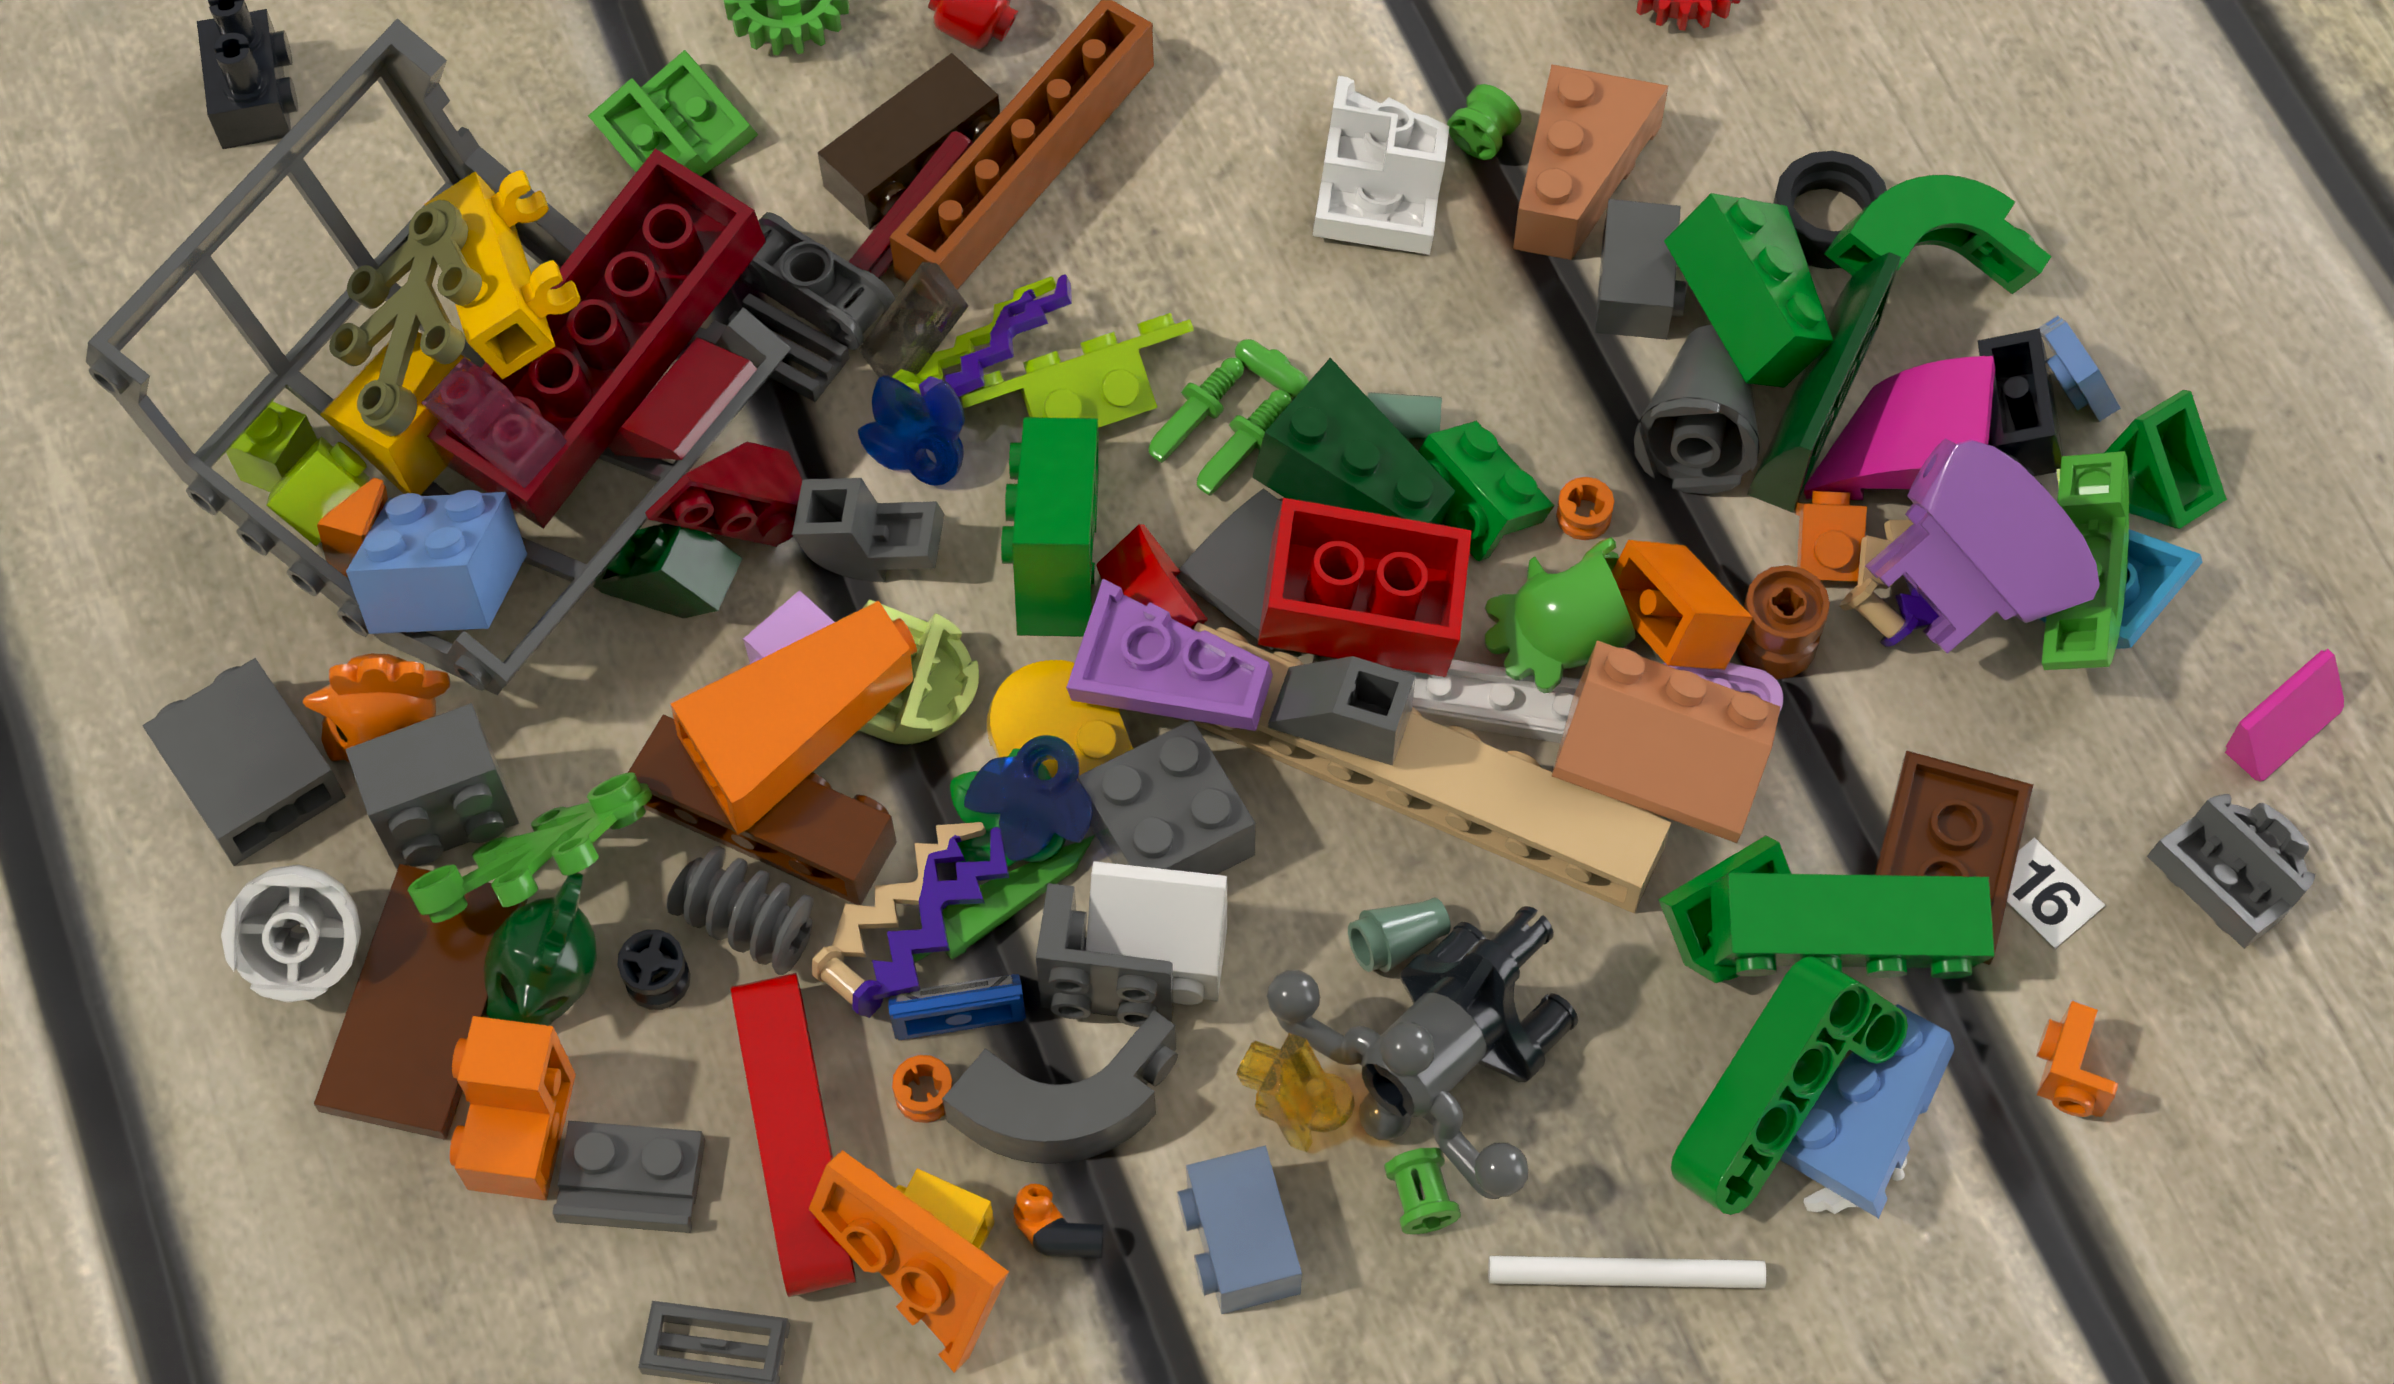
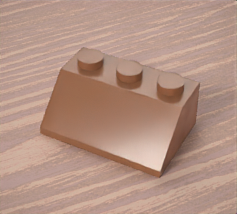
[1551,640,1781,843]

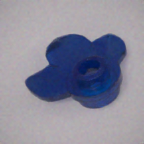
[857,375,965,486]
[964,735,1093,862]

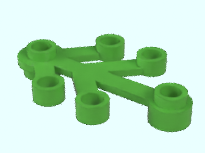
[408,772,652,923]

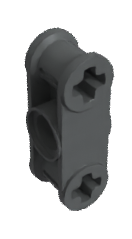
[739,212,897,350]

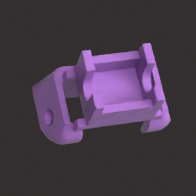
[1865,439,2100,654]

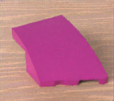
[1804,356,1995,500]

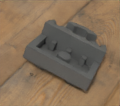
[2147,794,2315,949]

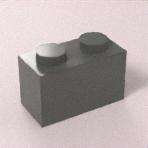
[1595,199,1686,340]

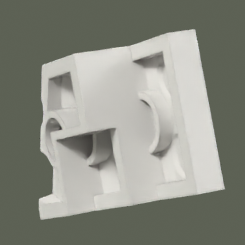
[1312,76,1449,255]

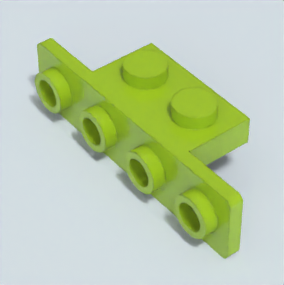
[956,313,1194,428]

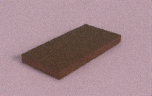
[314,864,528,1140]

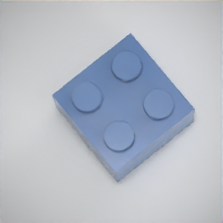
[346,490,527,634]

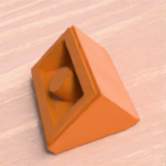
[317,478,388,577]

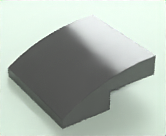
[1176,488,1282,650]

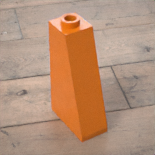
[670,601,917,834]

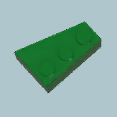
[1664,193,1834,388]
[1001,417,1099,637]

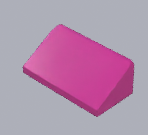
[2225,648,2344,782]

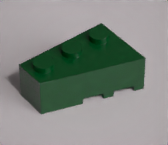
[1252,357,1455,525]

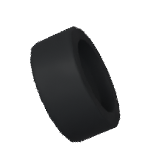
[1773,150,1887,269]

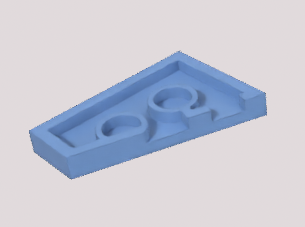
[1780,1004,1955,1219]

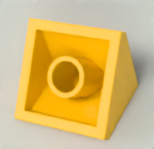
[320,332,477,495]

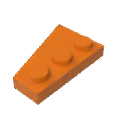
[809,1150,1009,1373]

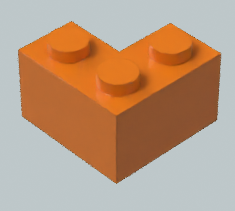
[450,1016,576,1201]

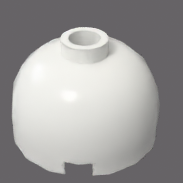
[221,865,361,1002]

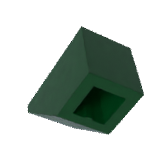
[593,523,743,619]

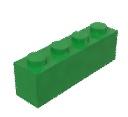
[1710,873,1994,979]

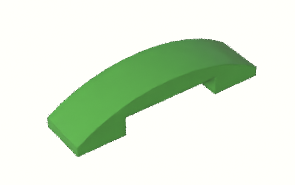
[2042,451,2129,670]

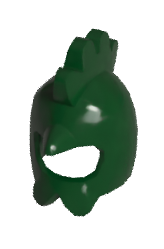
[483,872,597,1026]

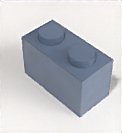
[1177,1145,1302,1314]

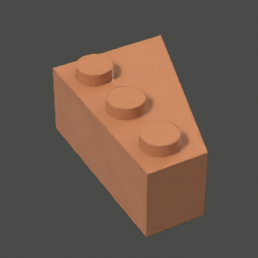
[1513,64,1668,260]

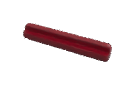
[849,131,973,279]

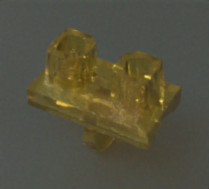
[1236,1033,1355,1152]

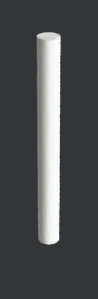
[1488,1256,1766,1288]

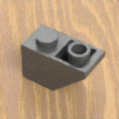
[1268,656,1416,766]

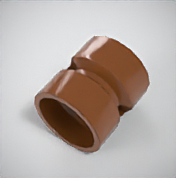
[1737,565,1830,679]

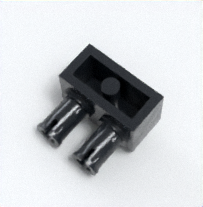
[197,0,298,149]
[1977,328,2063,477]

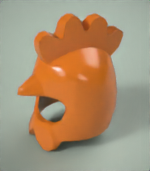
[303,653,450,763]

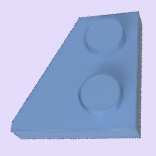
[2037,315,2121,422]

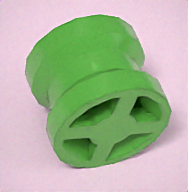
[1447,84,1522,160]

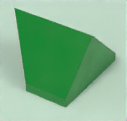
[2104,389,2227,529]

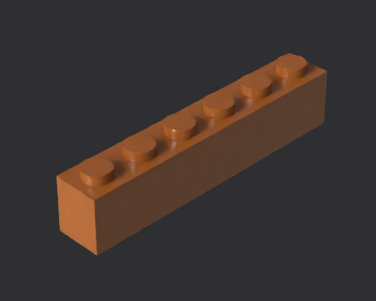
[889,0,1154,306]

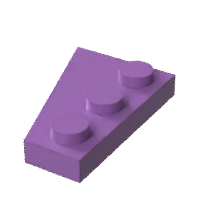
[1066,579,1273,731]

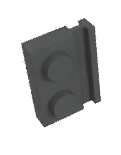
[552,1121,705,1233]

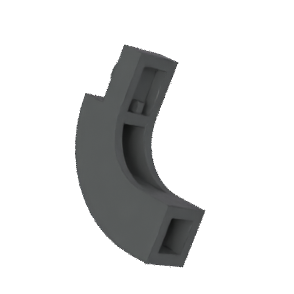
[942,1010,1178,1164]

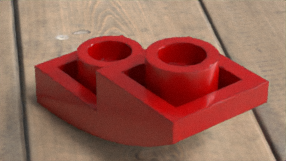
[1096,524,1208,630]

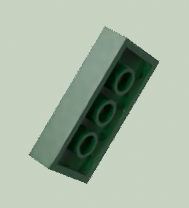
[1747,252,1901,513]

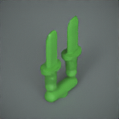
[1149,339,1309,496]

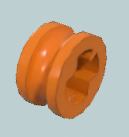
[1556,477,1614,540]
[892,1055,953,1123]

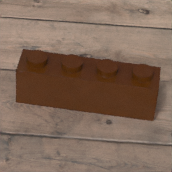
[628,714,897,905]

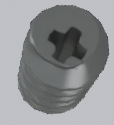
[666,846,814,975]

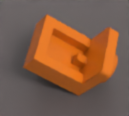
[1796,491,1867,582]
[2036,1001,2118,1117]

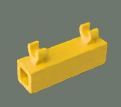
[424,170,581,379]

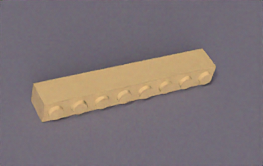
[1182,622,1672,914]

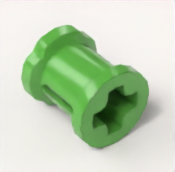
[1384,1147,1461,1235]

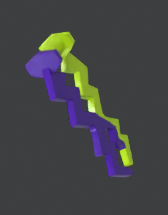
[890,274,1072,425]

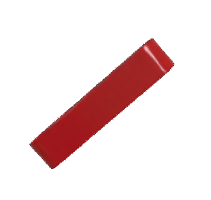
[731,973,856,1297]

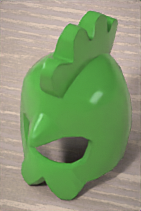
[1485,537,1636,693]

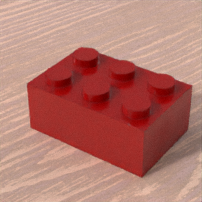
[1257,498,1472,677]

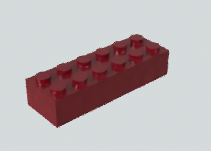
[427,148,766,529]

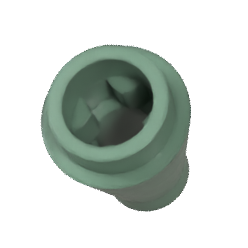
[1348,897,1451,972]

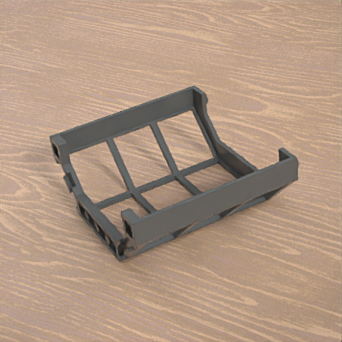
[86,19,791,695]

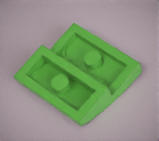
[588,50,758,176]

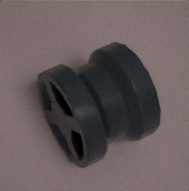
[617,929,691,1010]

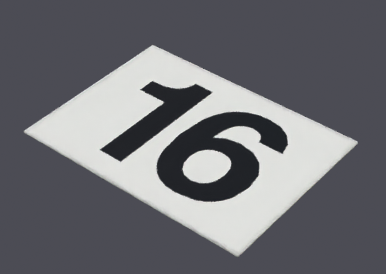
[2007,837,2105,949]

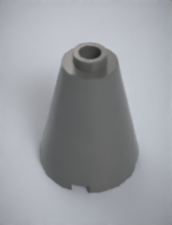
[1634,325,1760,494]

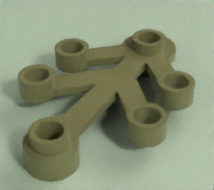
[329,200,482,436]

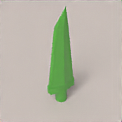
[913,834,1096,963]

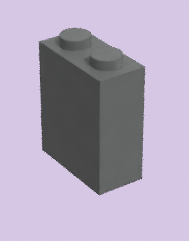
[142,658,346,866]

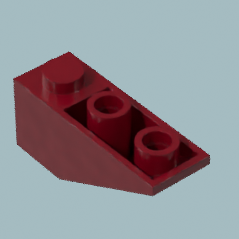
[645,441,802,547]

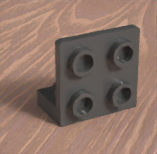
[1036,883,1174,1027]

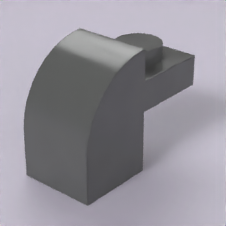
[792,478,945,582]

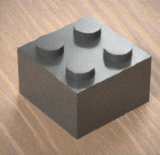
[345,703,519,869]
[1077,720,1256,875]

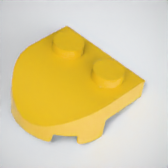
[987,660,1133,791]

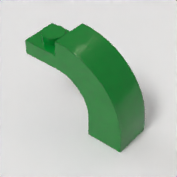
[1825,175,2052,294]

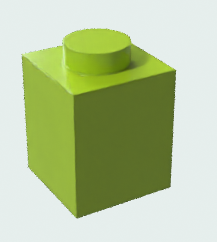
[226,402,318,492]
[266,436,370,547]

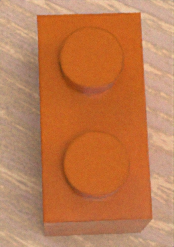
[1612,540,1753,670]

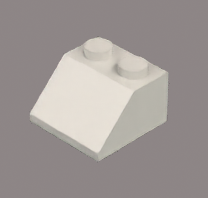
[1086,861,1227,1005]

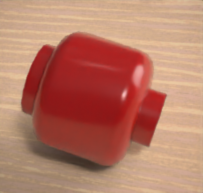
[928,0,1018,49]

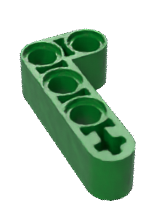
[1671,956,1908,1215]

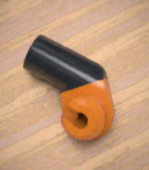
[1013,1184,1104,1258]

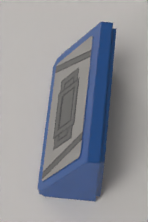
[888,974,1026,1040]

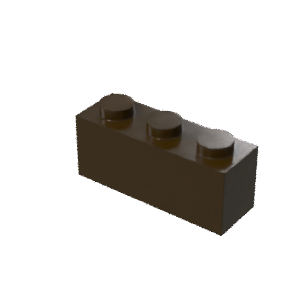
[817,53,1000,230]

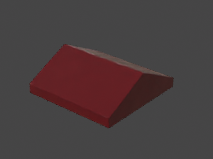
[608,337,757,460]

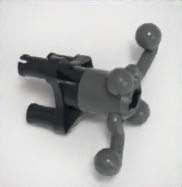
[1267,906,1578,1199]

